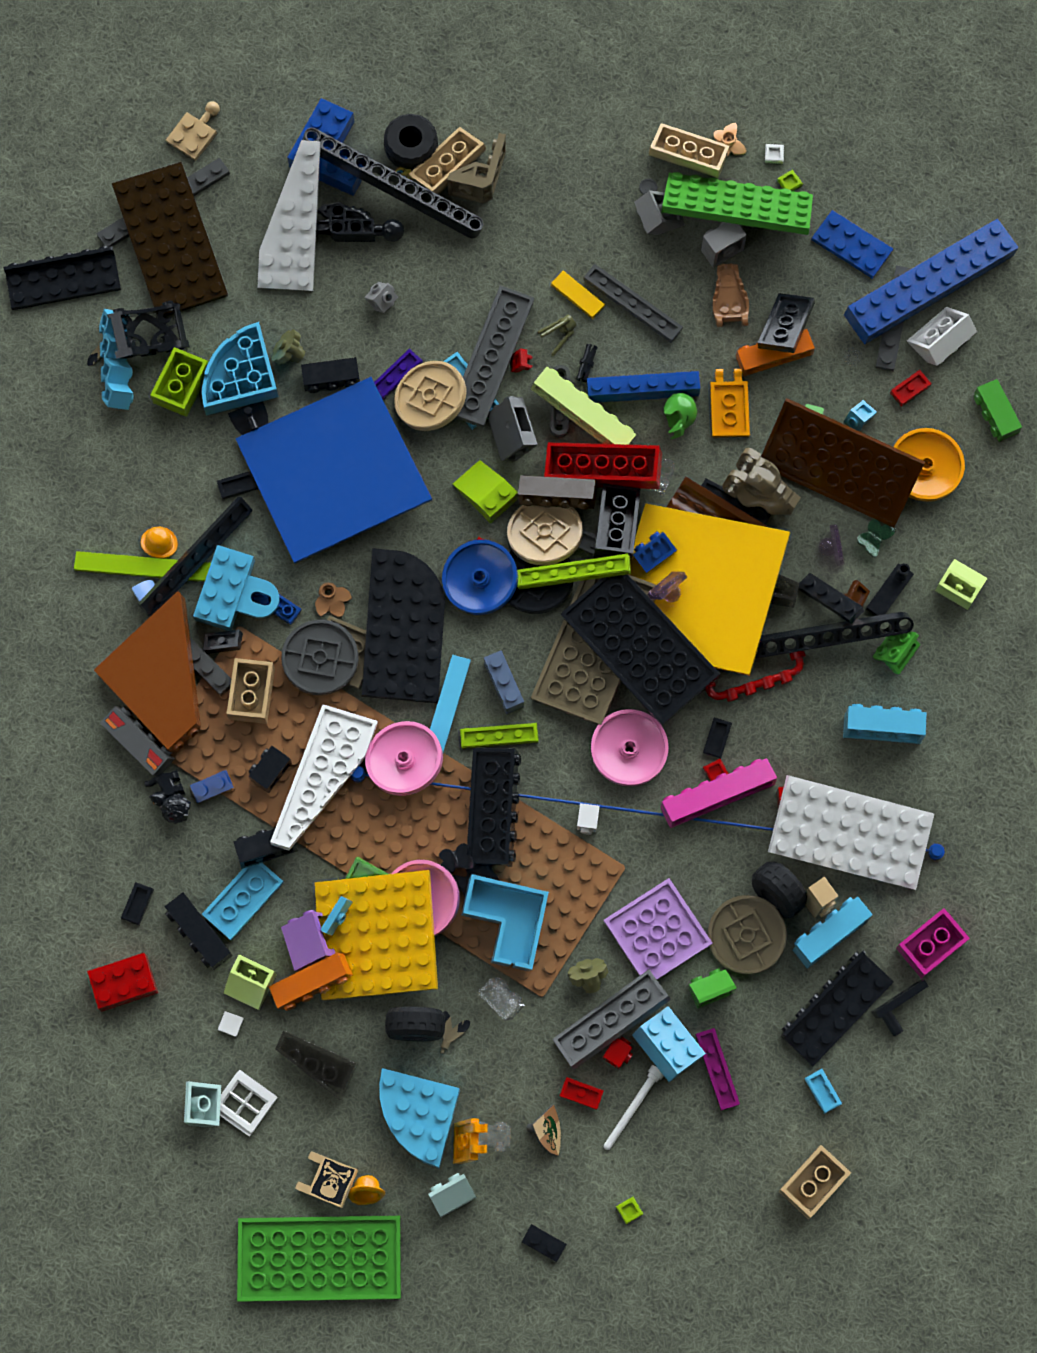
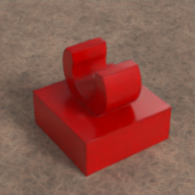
[511,348,532,373]

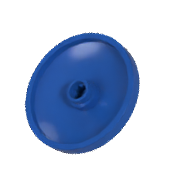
[442,540,518,615]

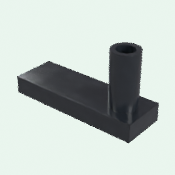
[866,563,914,616]
[871,980,929,1036]

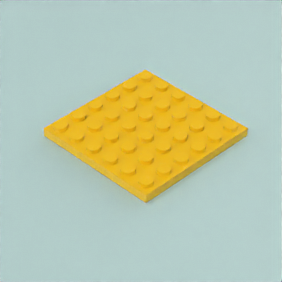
[315,870,438,1001]

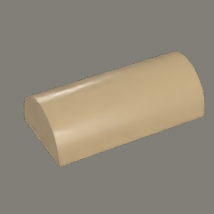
[649,123,730,178]
[408,127,486,194]

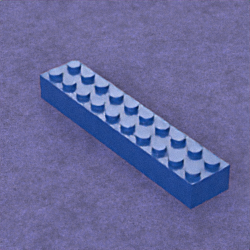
[844,218,1019,345]

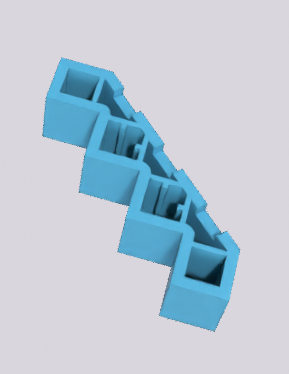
[99,309,134,410]

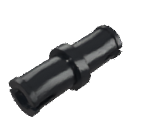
[576,344,598,383]

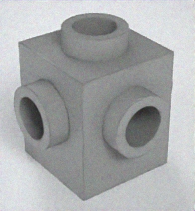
[364,282,398,313]

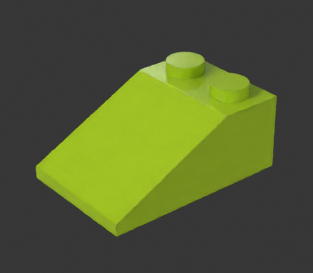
[452,460,518,524]

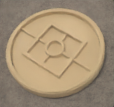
[394,361,466,431]
[507,505,583,565]

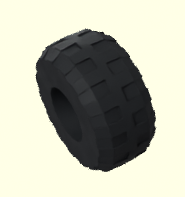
[384,114,438,170]
[751,861,807,918]
[385,1007,445,1041]

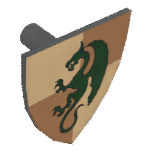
[527,1105,561,1156]

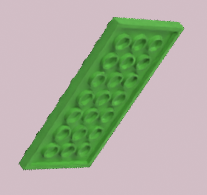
[661,172,813,235]
[237,1216,401,1302]

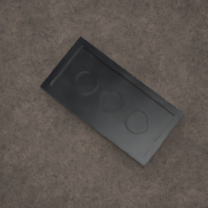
[758,293,815,353]

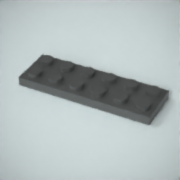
[553,969,671,1070]

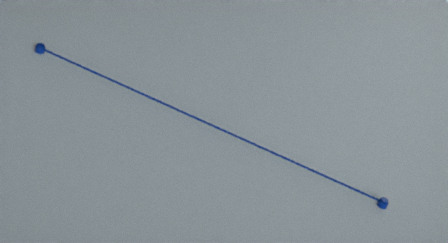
[350,766,945,860]

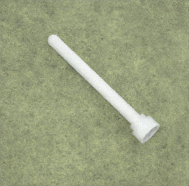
[604,1065,664,1150]

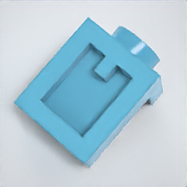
[844,400,877,431]

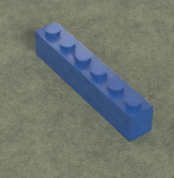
[587,371,700,403]

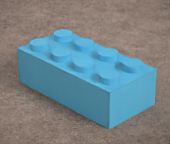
[843,704,927,744]
[792,896,873,969]

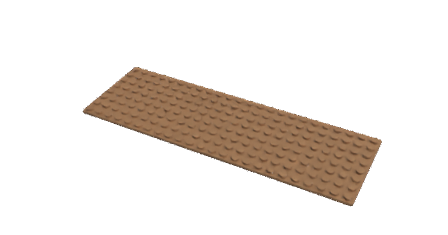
[158,626,625,997]

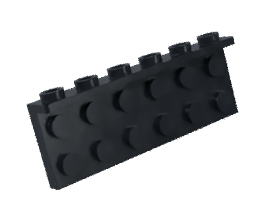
[3,246,121,310]
[467,748,521,867]
[781,950,894,1067]

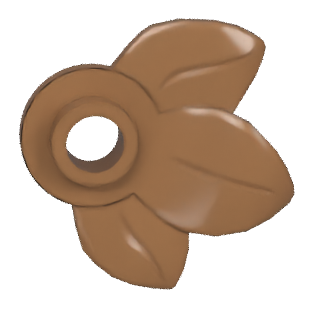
[315,583,352,617]

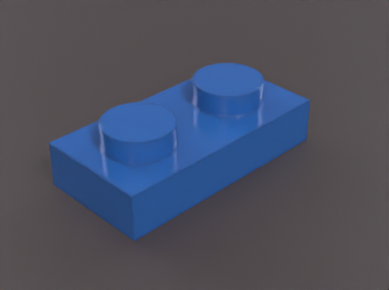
[190,770,234,803]

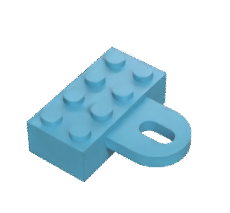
[193,545,280,631]

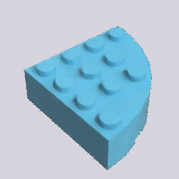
[202,322,279,415]
[379,1068,460,1169]

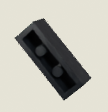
[301,357,360,393]
[233,826,298,869]

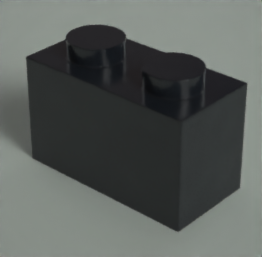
[249,746,292,793]

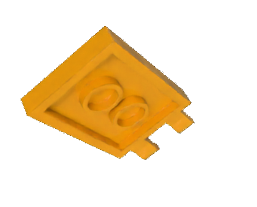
[710,369,750,438]
[453,1118,488,1164]

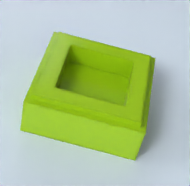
[777,170,803,191]
[616,1197,643,1224]

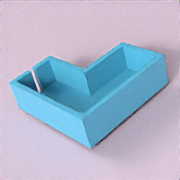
[461,874,549,971]

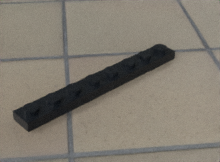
[138,496,253,617]

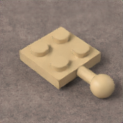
[166,101,220,161]

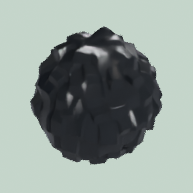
[160,793,191,824]

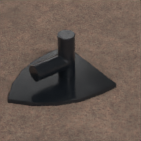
[228,401,268,435]

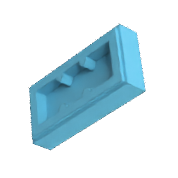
[321,896,352,936]
[804,1069,842,1114]

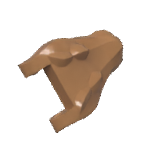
[713,263,749,327]

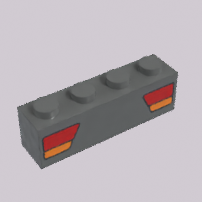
[100,706,175,776]

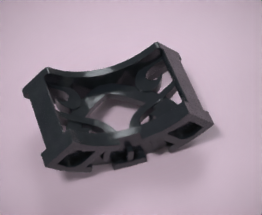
[107,301,190,359]

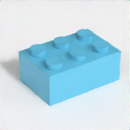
[632,1006,706,1082]

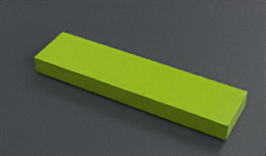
[460,723,538,749]

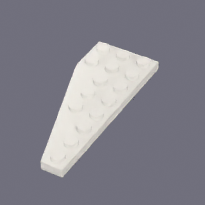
[270,705,378,850]

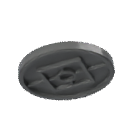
[281,620,359,695]

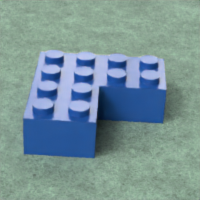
[287,98,363,196]

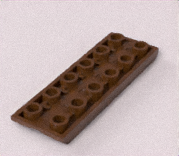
[666,476,768,527]

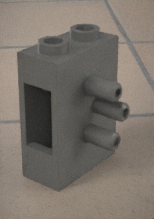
[488,396,538,461]

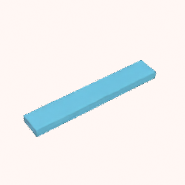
[430,655,471,753]

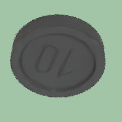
[639,178,658,195]

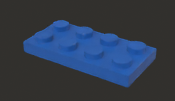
[811,210,893,279]

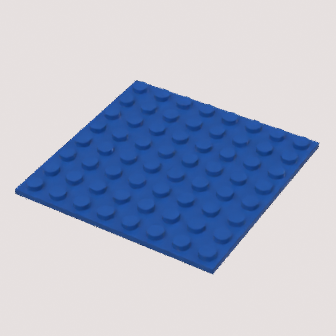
[236,377,432,564]

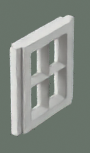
[220,1070,278,1137]

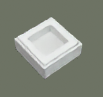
[765,144,784,164]
[218,1011,244,1037]

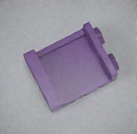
[281,910,335,971]

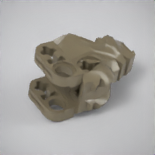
[722,448,801,515]

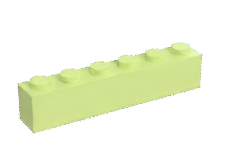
[531,367,636,445]

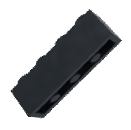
[164,892,233,970]

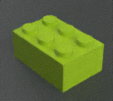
[150,347,208,417]

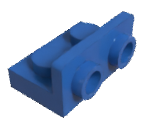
[633,531,677,573]

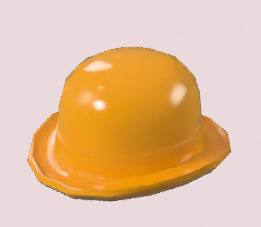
[140,526,178,558]
[348,1175,385,1205]

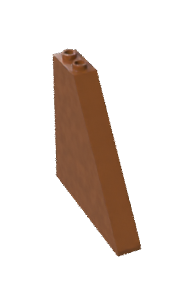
[94,591,201,754]

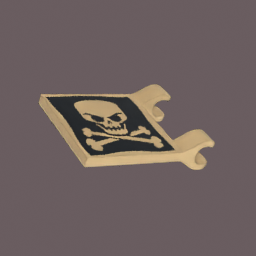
[295,1151,358,1208]

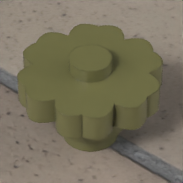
[271,329,305,365]
[568,958,608,993]

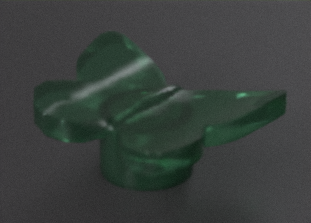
[857,519,896,558]

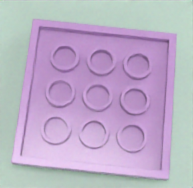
[603,878,713,980]

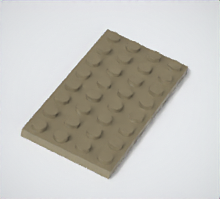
[531,575,660,725]

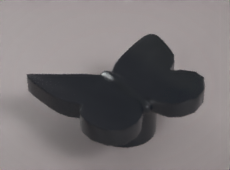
[439,843,475,874]

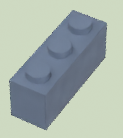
[484,651,524,714]

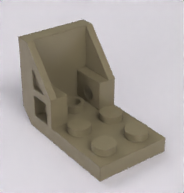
[447,133,506,203]

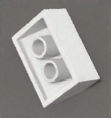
[907,307,977,366]

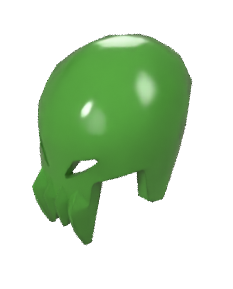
[663,393,697,439]

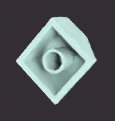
[184,1081,221,1127]

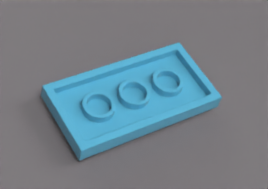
[202,863,284,941]

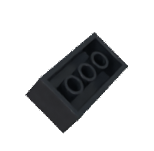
[593,483,641,565]

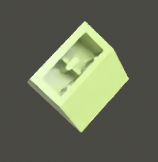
[935,559,987,610]
[224,955,277,1010]

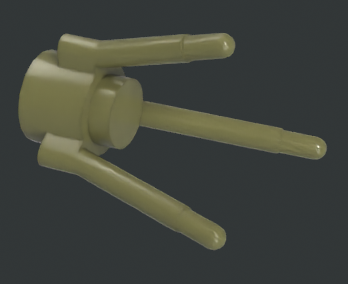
[538,315,576,356]

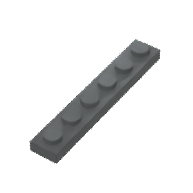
[583,264,683,343]
[875,265,912,371]

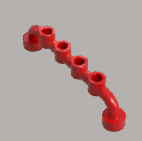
[703,651,806,702]

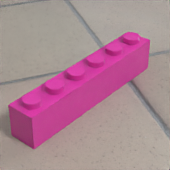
[660,758,777,828]

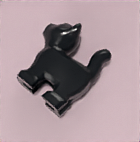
[144,770,185,808]

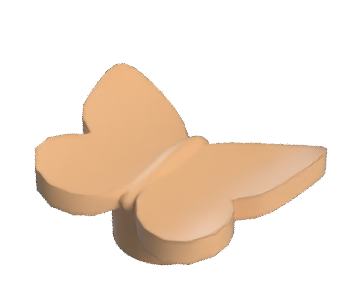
[714,123,746,157]

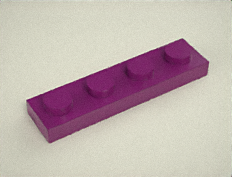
[695,1028,740,1111]

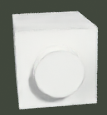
[577,803,599,835]

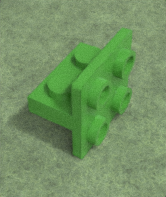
[873,631,920,674]

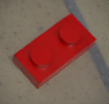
[890,370,932,407]
[559,1077,604,1110]

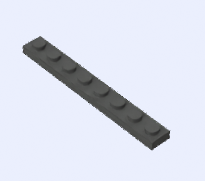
[96,158,230,247]

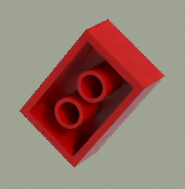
[87,953,158,1012]

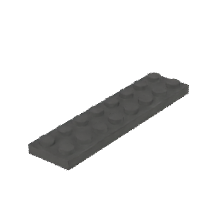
[455,286,534,428]

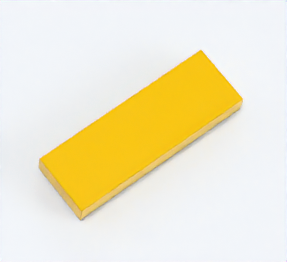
[551,271,605,319]

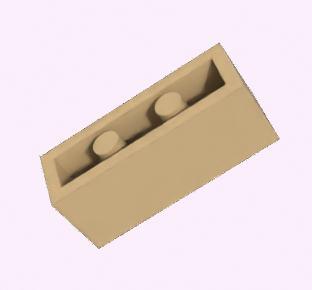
[806,877,838,918]

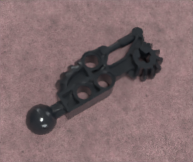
[316,202,404,242]

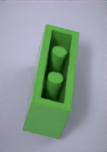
[974,379,1022,442]

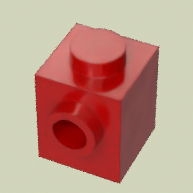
[602,1037,633,1069]

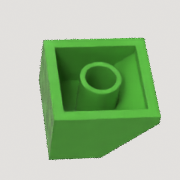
[688,968,737,1009]

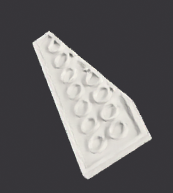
[258,140,321,291]

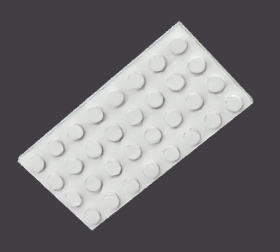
[768,775,934,890]

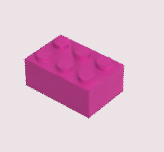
[896,908,970,979]

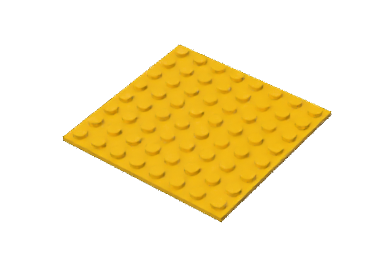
[628,503,790,676]

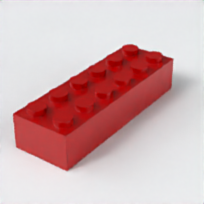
[544,442,662,489]

